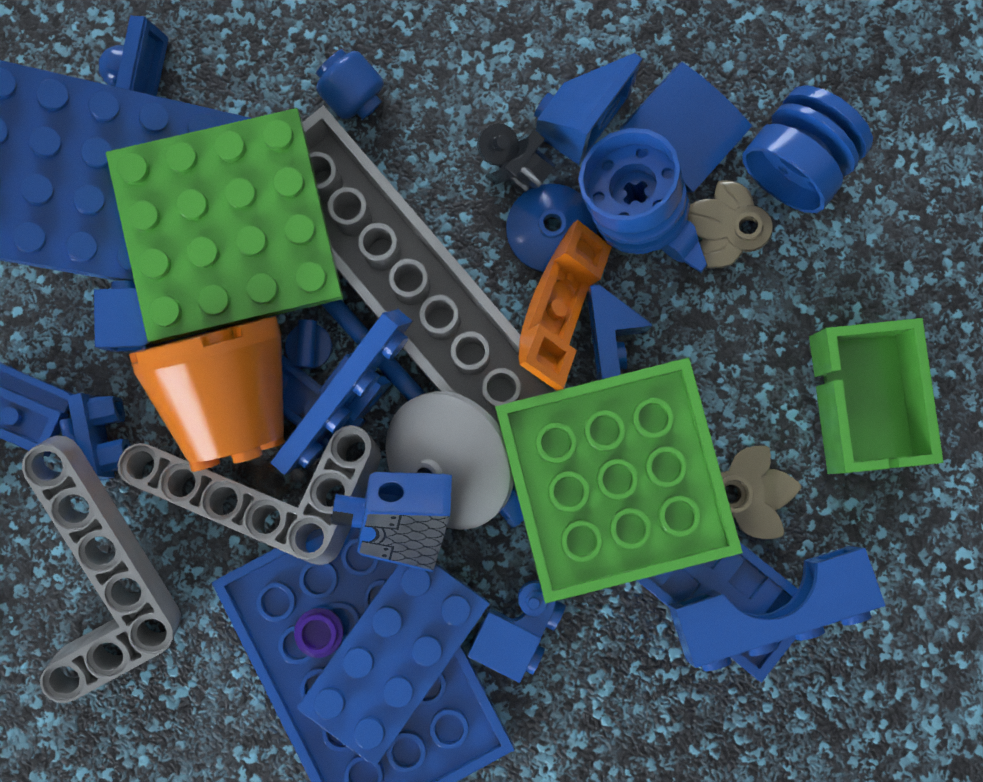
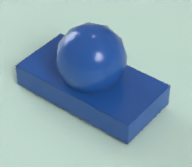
[99,15,169,96]

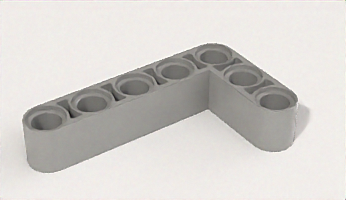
[117,425,381,565]
[22,436,181,703]

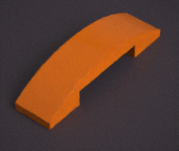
[518,220,612,391]

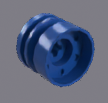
[742,85,873,213]
[578,128,690,254]

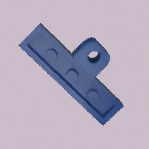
[270,309,413,475]

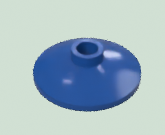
[506,184,597,273]

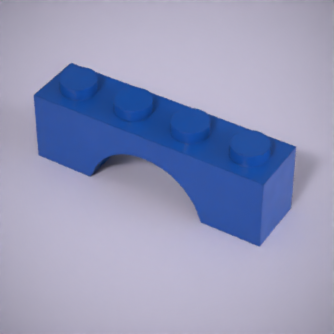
[668,546,886,671]

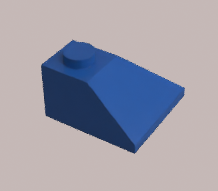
[534,53,642,165]

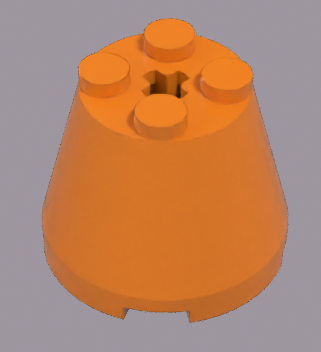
[129,316,285,472]

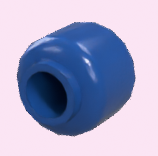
[315,49,384,120]

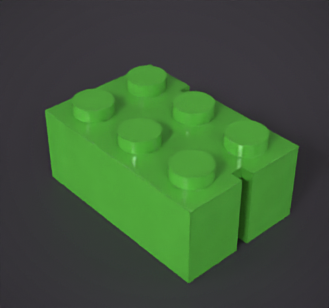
[809,318,944,474]

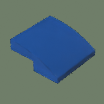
[619,62,752,193]

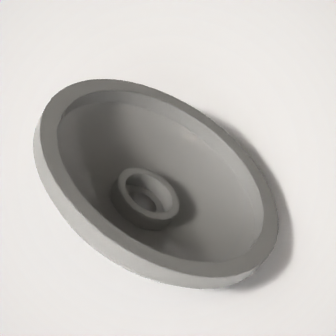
[386,391,514,530]

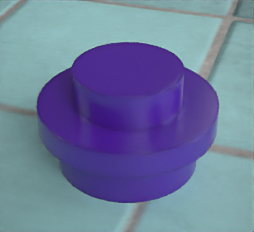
[294,608,344,658]

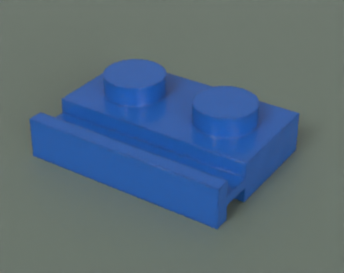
[0,362,74,457]

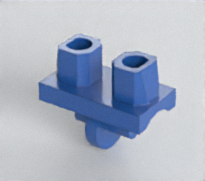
[59,393,131,480]

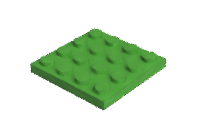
[106,108,344,344]
[495,357,743,604]

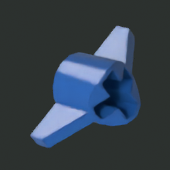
[662,220,707,273]

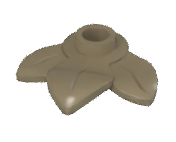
[687,180,773,268]
[721,446,801,539]

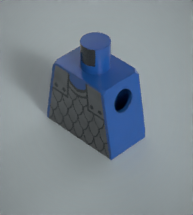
[331,472,452,572]

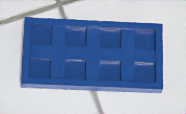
[636,542,798,683]
[296,563,490,767]

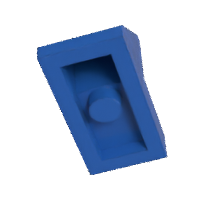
[586,285,652,380]

